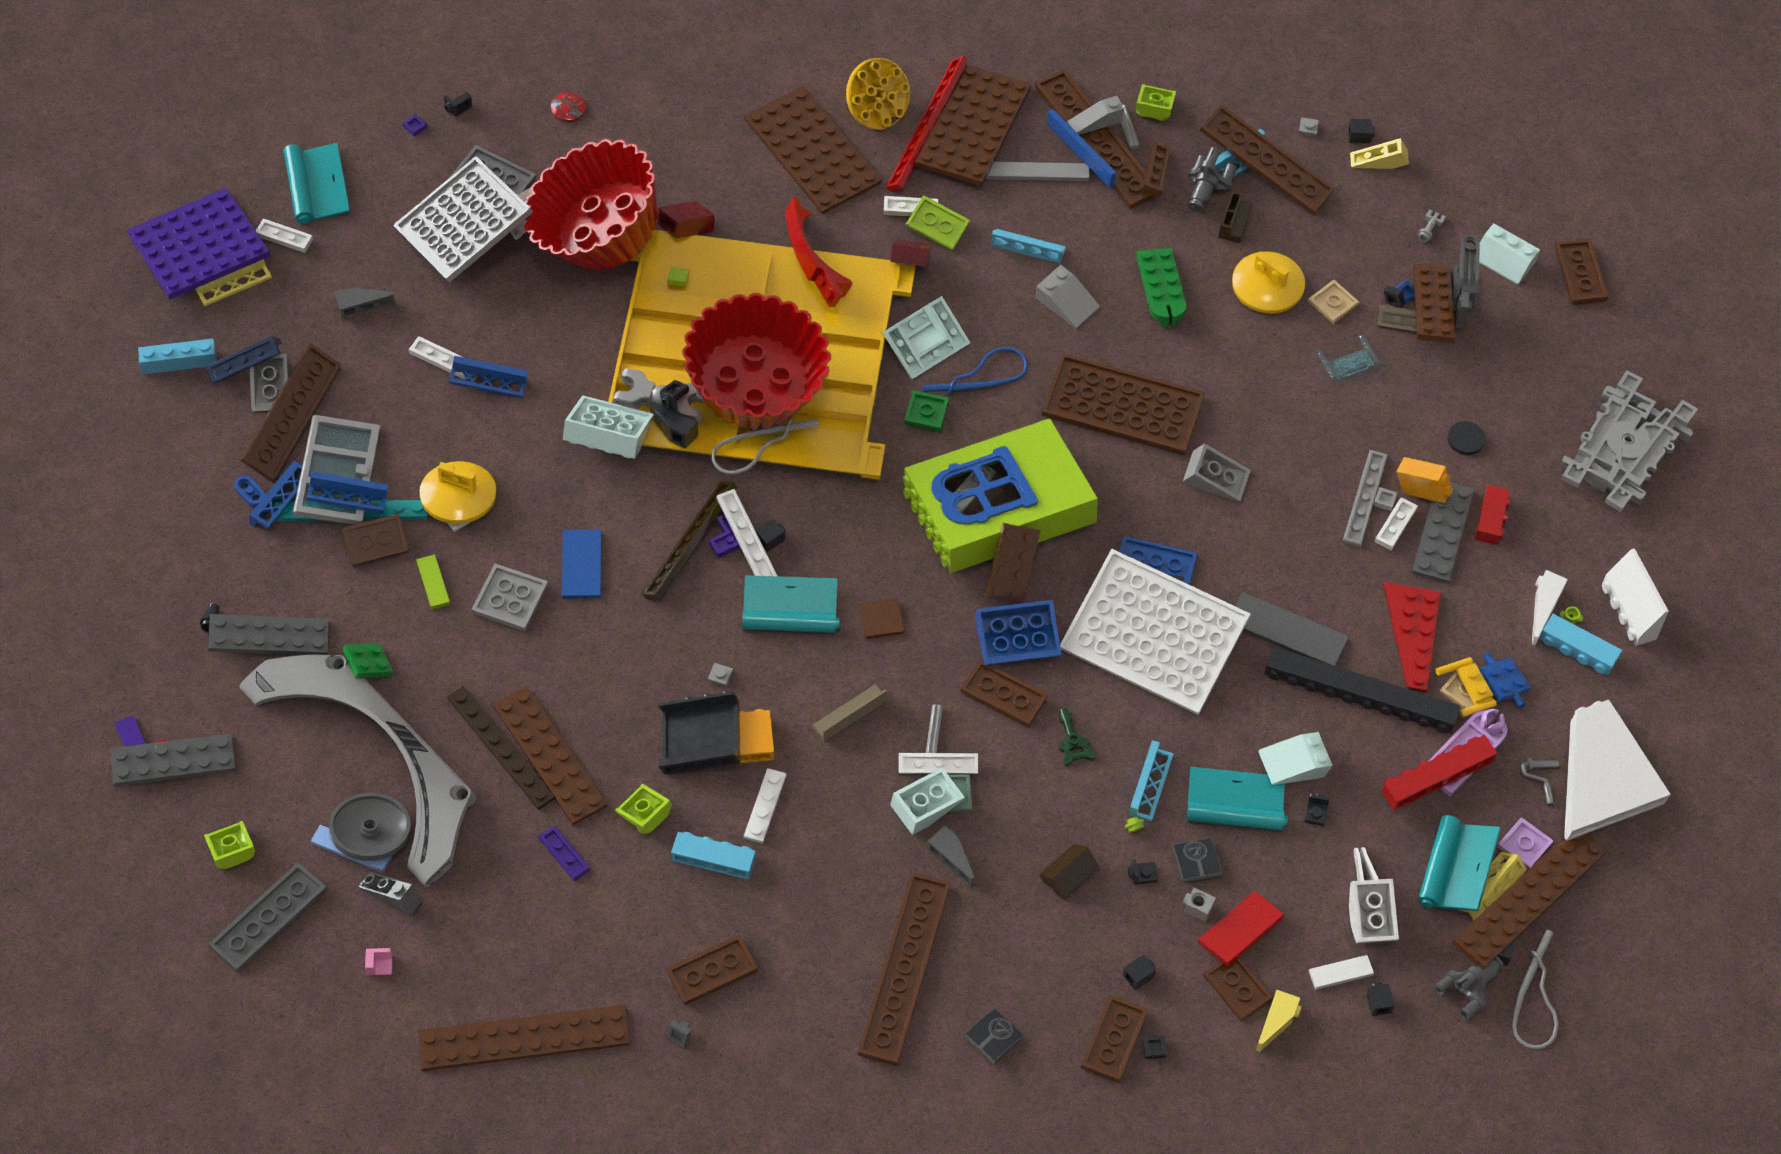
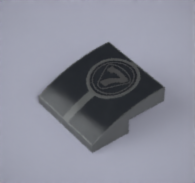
[1172,838,1222,883]
[964,1008,1024,1064]

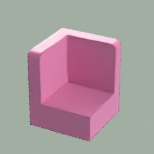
[365,948,392,976]

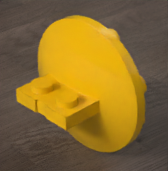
[846,58,910,130]
[1232,251,1305,314]
[420,461,496,525]

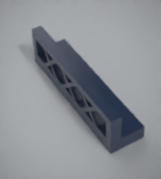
[207,336,282,384]

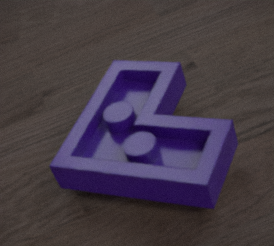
[709,514,740,558]

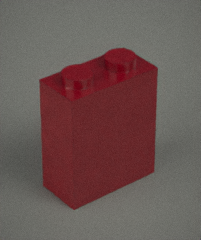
[657,201,715,238]
[890,239,932,267]

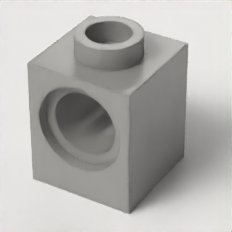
[1182,888,1216,922]

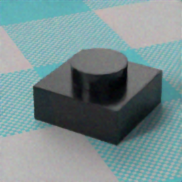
[1383,286,1406,308]
[1143,1035,1167,1059]

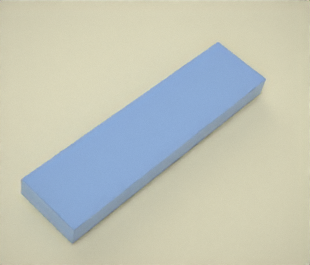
[311,825,392,873]

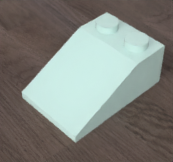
[1258,732,1333,785]
[890,768,965,835]

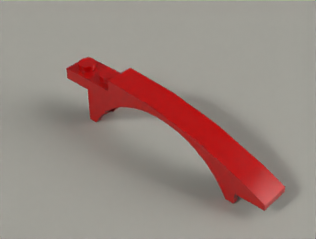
[785,197,853,307]

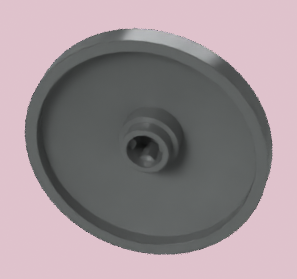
[329,793,411,861]

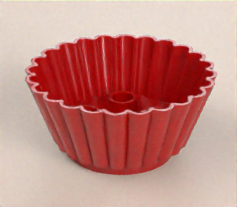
[524,139,658,271]
[682,293,831,430]

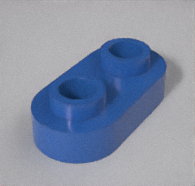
[234,475,265,508]

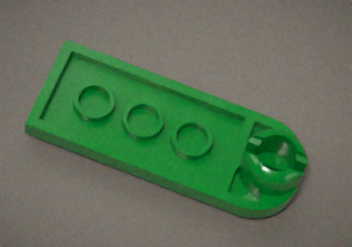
[1136,248,1186,328]

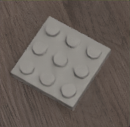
[471,564,548,631]

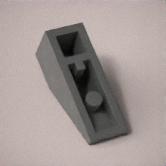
[334,287,395,319]
[927,826,974,887]

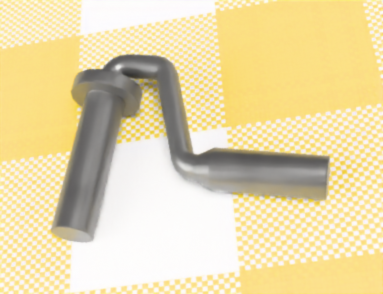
[1521,758,1559,806]

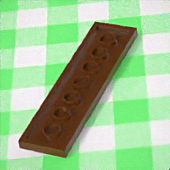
[1200,104,1335,215]
[241,343,341,482]
[493,686,607,825]

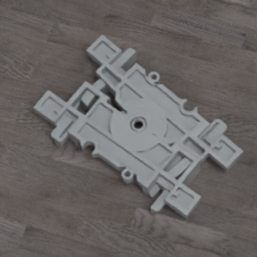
[1561,370,1698,512]

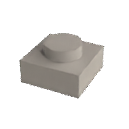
[1299,117,1319,137]
[1373,487,1397,511]
[708,663,733,687]

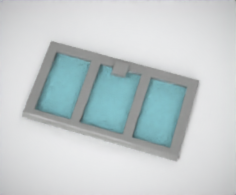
[293,415,380,525]

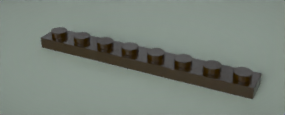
[642,481,737,600]
[447,686,555,810]

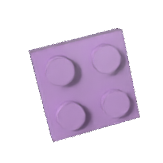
[1497,817,1553,870]

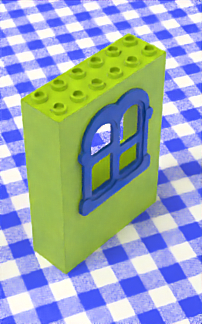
[903,418,1098,573]

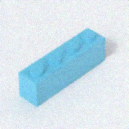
[138,339,217,374]
[1539,614,1622,675]
[671,832,756,880]

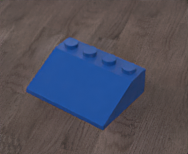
[974,600,1062,665]

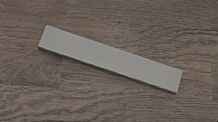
[986,162,1089,181]
[1342,450,1388,548]

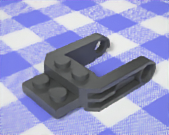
[1452,235,1480,329]

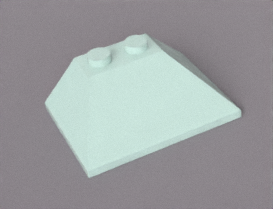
[882,296,970,379]

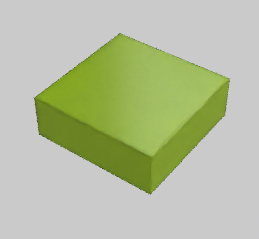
[667,267,689,287]

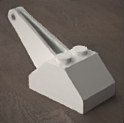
[1349,847,1399,943]

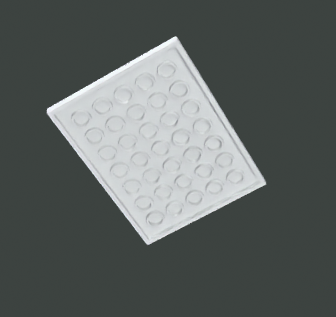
[1060,549,1250,715]

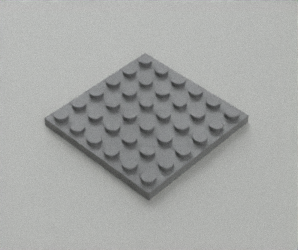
[393,156,533,283]

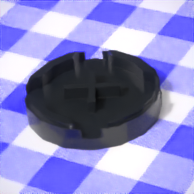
[1447,421,1485,455]

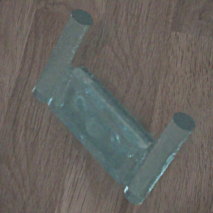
[1315,334,1381,381]

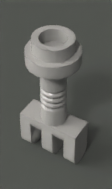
[1418,209,1446,243]

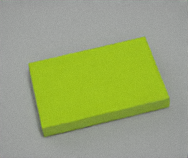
[905,195,970,251]

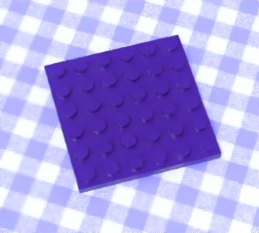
[127,188,270,300]

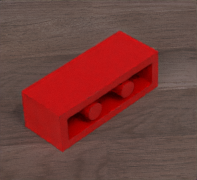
[1474,484,1511,545]

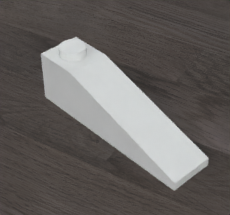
[1532,570,1567,646]

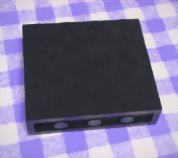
[658,691,740,774]

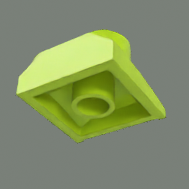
[1136,84,1176,121]
[615,784,672,834]
[204,821,255,869]

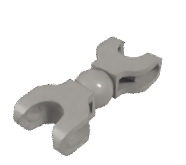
[612,369,704,424]

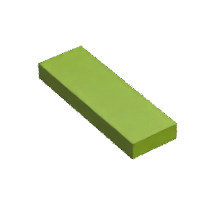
[416,554,450,610]

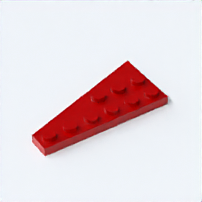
[1383,582,1441,693]

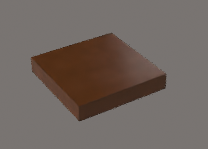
[859,598,904,639]

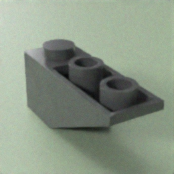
[359,872,423,915]

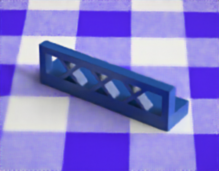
[449,356,528,398]
[249,461,312,529]
[307,471,388,514]

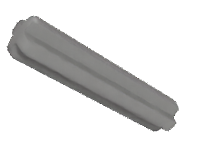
[1121,105,1139,150]
[926,704,943,753]

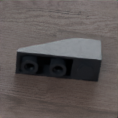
[650,401,698,449]

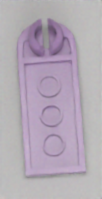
[1428,709,1507,797]

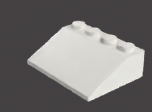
[1602,548,1669,646]

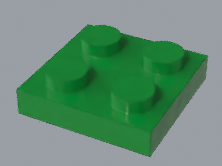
[904,390,949,432]
[343,643,393,678]

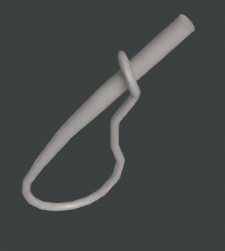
[712,418,819,474]
[1512,930,1559,1049]

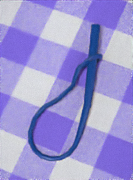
[922,347,1028,396]

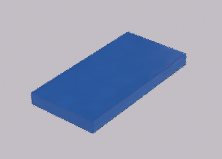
[562,529,601,599]
[1119,536,1198,585]

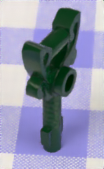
[1058,708,1095,767]

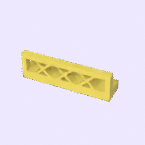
[195,259,272,306]
[1459,851,1527,921]

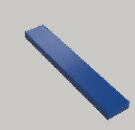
[1047,109,1116,188]

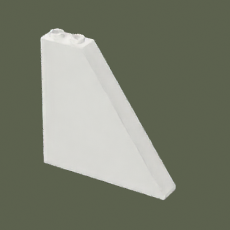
[1564,700,1671,841]

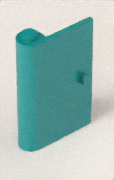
[283,143,350,224]
[742,575,840,633]
[1187,767,1288,831]
[1418,815,1501,911]

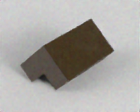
[1218,191,1252,243]
[1039,844,1099,898]

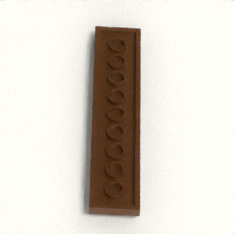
[1035,69,1157,209]
[1452,833,1608,970]
[858,872,951,1066]
[418,1005,630,1071]

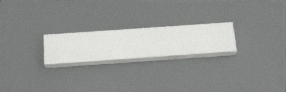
[717,489,777,576]

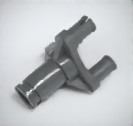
[1188,147,1237,212]
[1433,957,1504,1020]

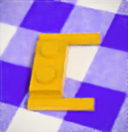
[1436,657,1497,718]

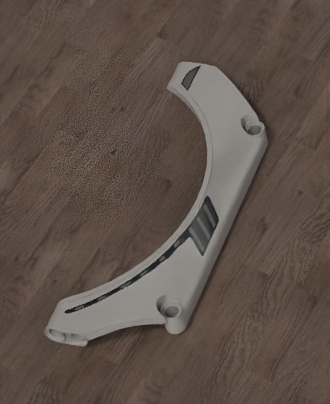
[240,655,476,887]

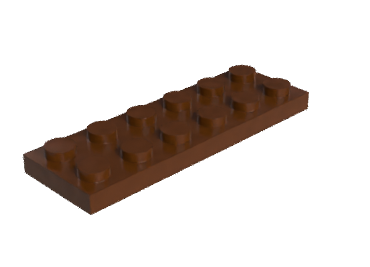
[1413,264,1455,343]

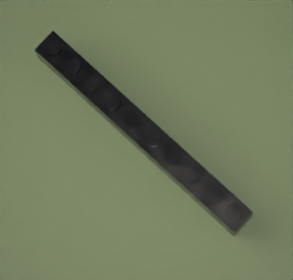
[1264,647,1460,733]

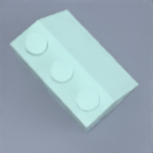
[1479,223,1540,285]

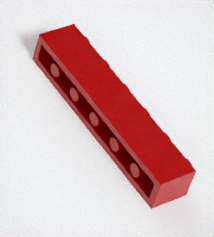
[1382,735,1498,811]

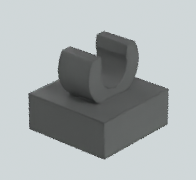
[666,1019,691,1048]

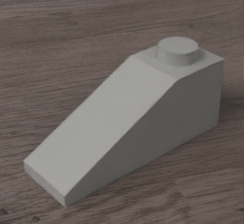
[1067,96,1124,135]

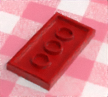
[1198,891,1284,966]

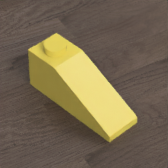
[1350,138,1409,169]
[1256,990,1302,1052]

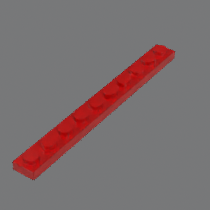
[886,55,968,192]

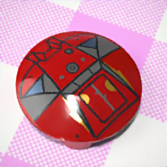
[551,92,586,122]

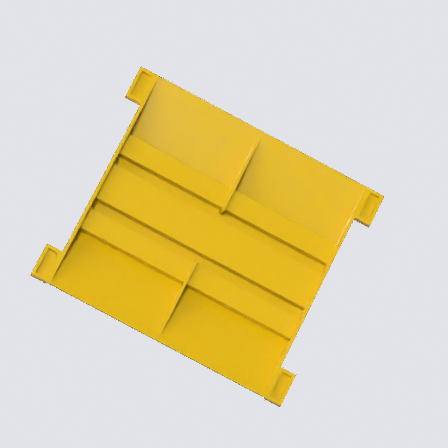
[608,230,916,480]

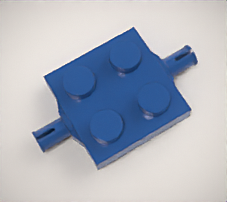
[1479,652,1531,709]

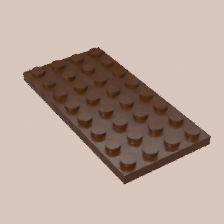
[915,64,1031,186]
[744,86,882,214]
[1042,353,1205,455]

